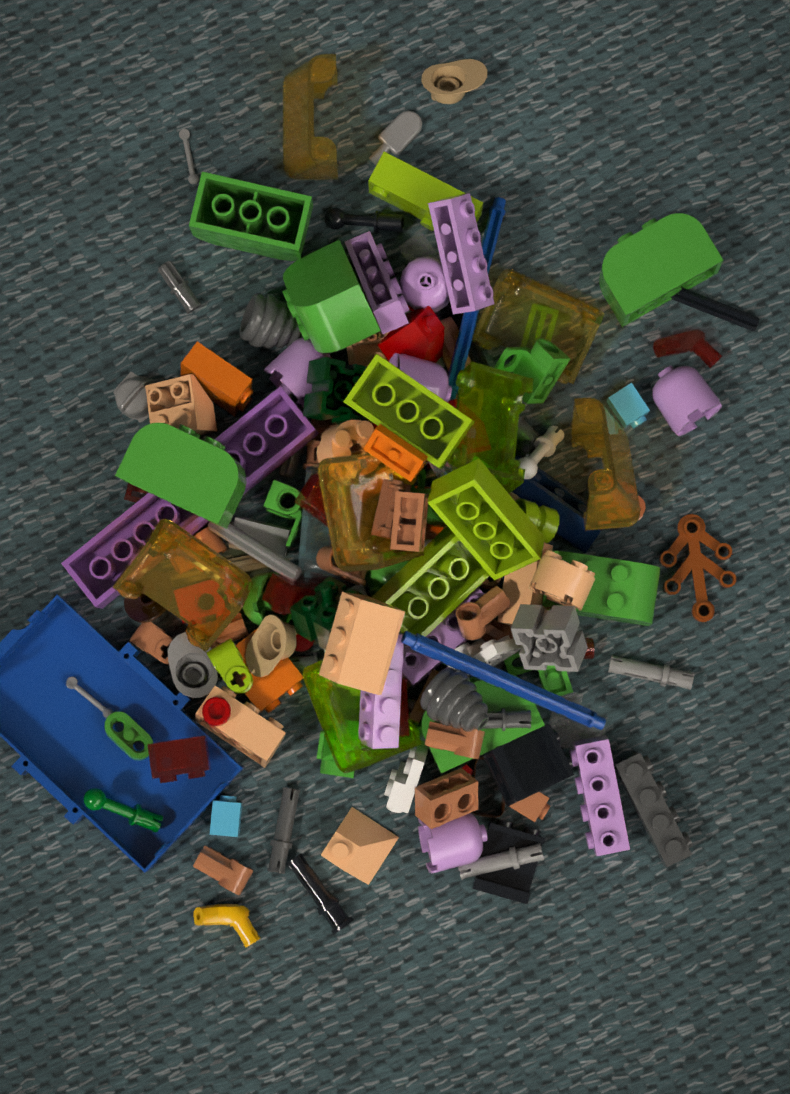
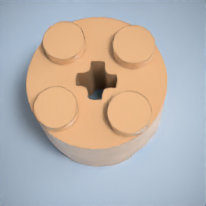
[317,420,381,481]
[528,550,595,611]

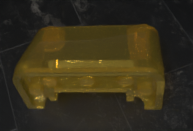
[283,54,338,180]
[472,269,604,384]
[570,398,640,530]
[318,450,424,572]
[112,519,252,652]

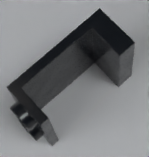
[483,723,574,807]
[472,819,546,904]

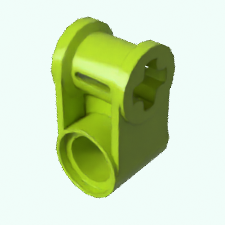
[206,638,253,694]

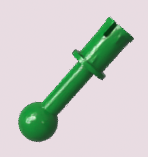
[83,788,163,833]

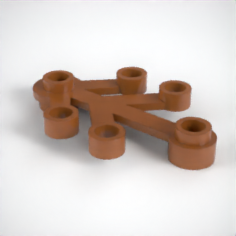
[659,514,736,622]

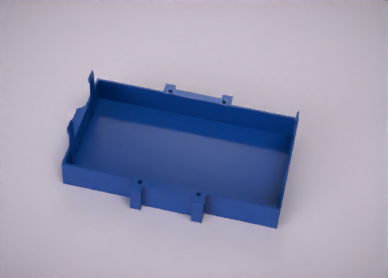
[0,595,244,873]

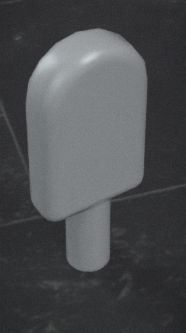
[369,111,422,165]

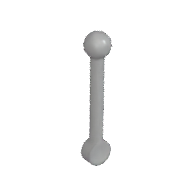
[179,129,199,185]
[66,677,114,718]

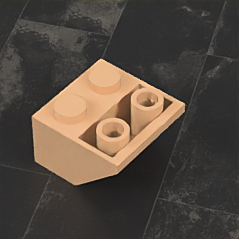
[145,374,217,435]

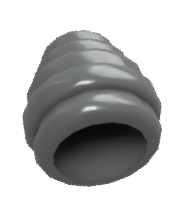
[239,293,303,349]
[420,667,489,732]

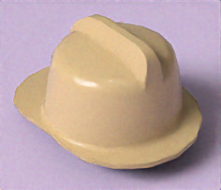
[421,59,487,104]
[245,614,297,677]

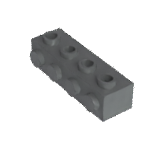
[614,752,693,867]

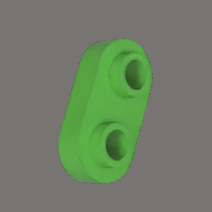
[104,712,153,760]

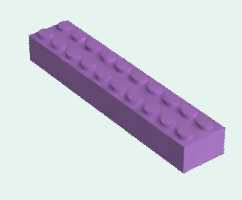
[61,386,319,609]

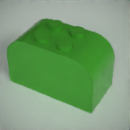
[189,172,313,261]
[599,213,723,327]
[282,240,381,353]
[115,423,246,529]
[542,551,661,626]
[421,673,545,773]

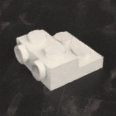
[447,635,522,677]
[384,740,429,813]

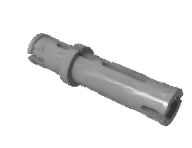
[608,655,694,690]
[458,843,544,880]

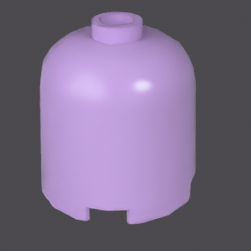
[400,256,450,313]
[264,338,332,409]
[389,353,452,402]
[653,366,722,436]
[418,813,487,874]

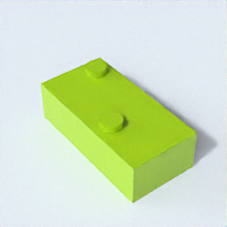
[368,152,483,231]
[344,354,475,469]
[427,458,545,580]
[371,526,490,637]

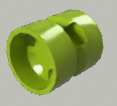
[515,498,559,543]

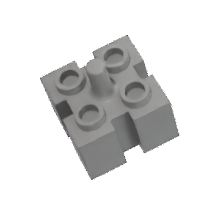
[511,604,588,672]

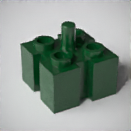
[303,357,369,424]
[290,576,364,650]

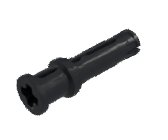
[287,853,354,935]

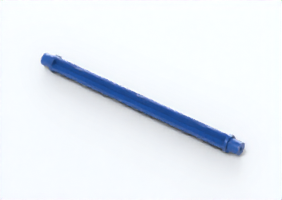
[448,197,506,401]
[401,631,606,730]

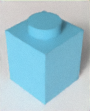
[606,383,650,429]
[210,795,243,837]

